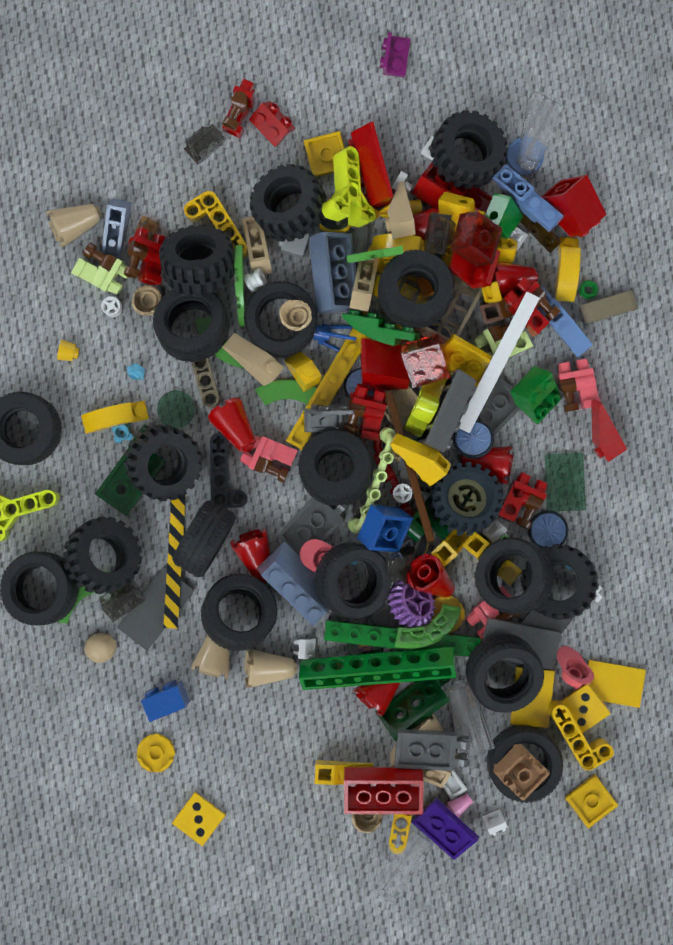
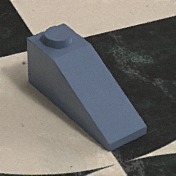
[101,198,132,259]

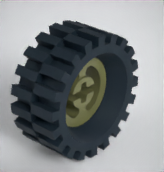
[430,462,503,536]

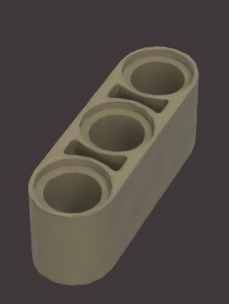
[580,290,639,325]
[191,358,221,409]

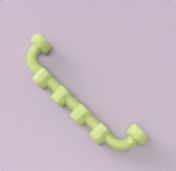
[348,427,396,534]

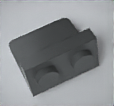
[304,404,354,432]

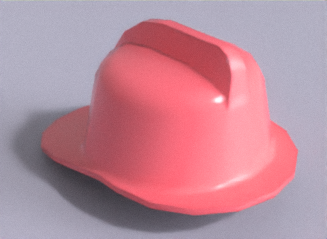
[300,539,333,572]
[557,646,594,689]

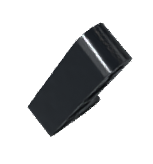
[210,433,248,508]

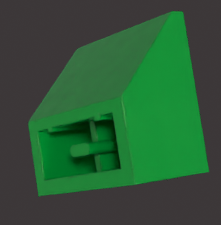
[510,366,562,424]

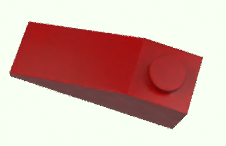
[591,399,627,462]

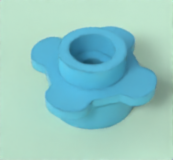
[126,363,145,380]
[112,424,133,443]

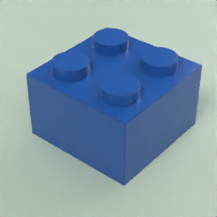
[357,504,413,552]
[141,679,190,722]

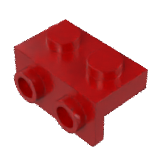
[249,101,296,147]

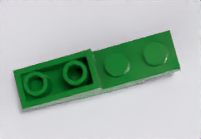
[342,309,421,346]

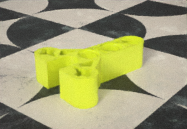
[322,146,376,228]
[403,361,450,438]
[0,490,60,541]

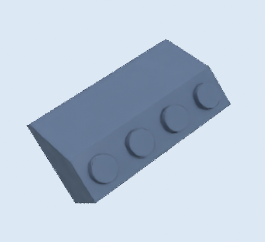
[309,232,357,313]
[257,541,328,626]

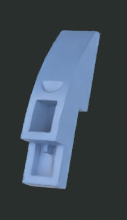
[493,164,563,232]
[536,286,593,358]

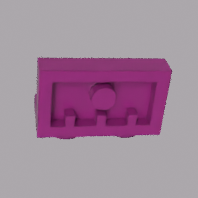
[379,32,410,78]

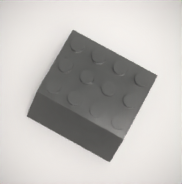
[417,369,477,453]

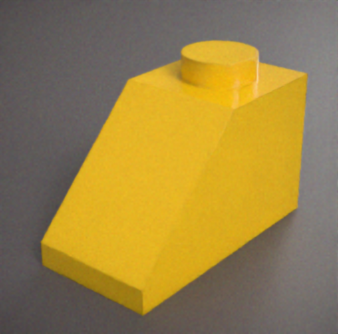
[284,351,322,392]

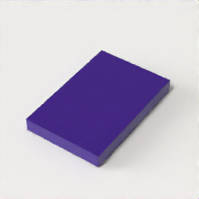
[411,798,479,860]

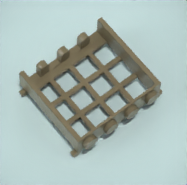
[381,272,484,346]

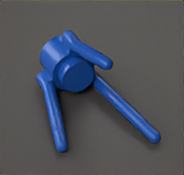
[313,324,357,352]

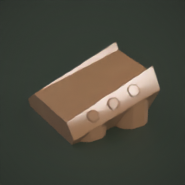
[493,744,550,801]

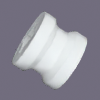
[244,268,267,292]
[101,296,123,317]
[393,483,413,503]

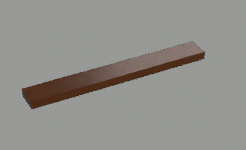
[385,391,435,544]

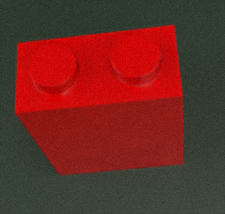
[541,175,607,237]
[360,338,412,391]

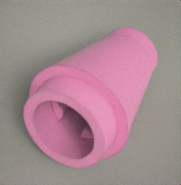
[446,793,473,818]

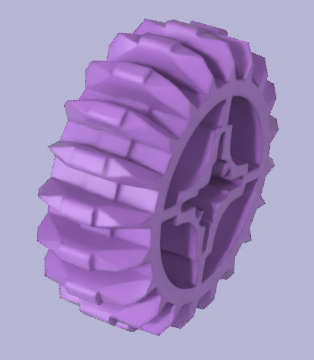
[387,578,436,628]

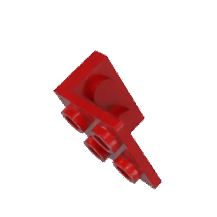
[449,236,500,289]

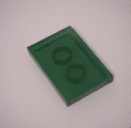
[544,453,586,512]

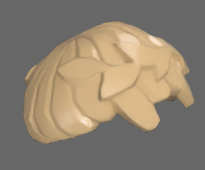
[132,285,162,316]
[279,300,312,331]
[84,632,117,663]
[352,814,383,833]

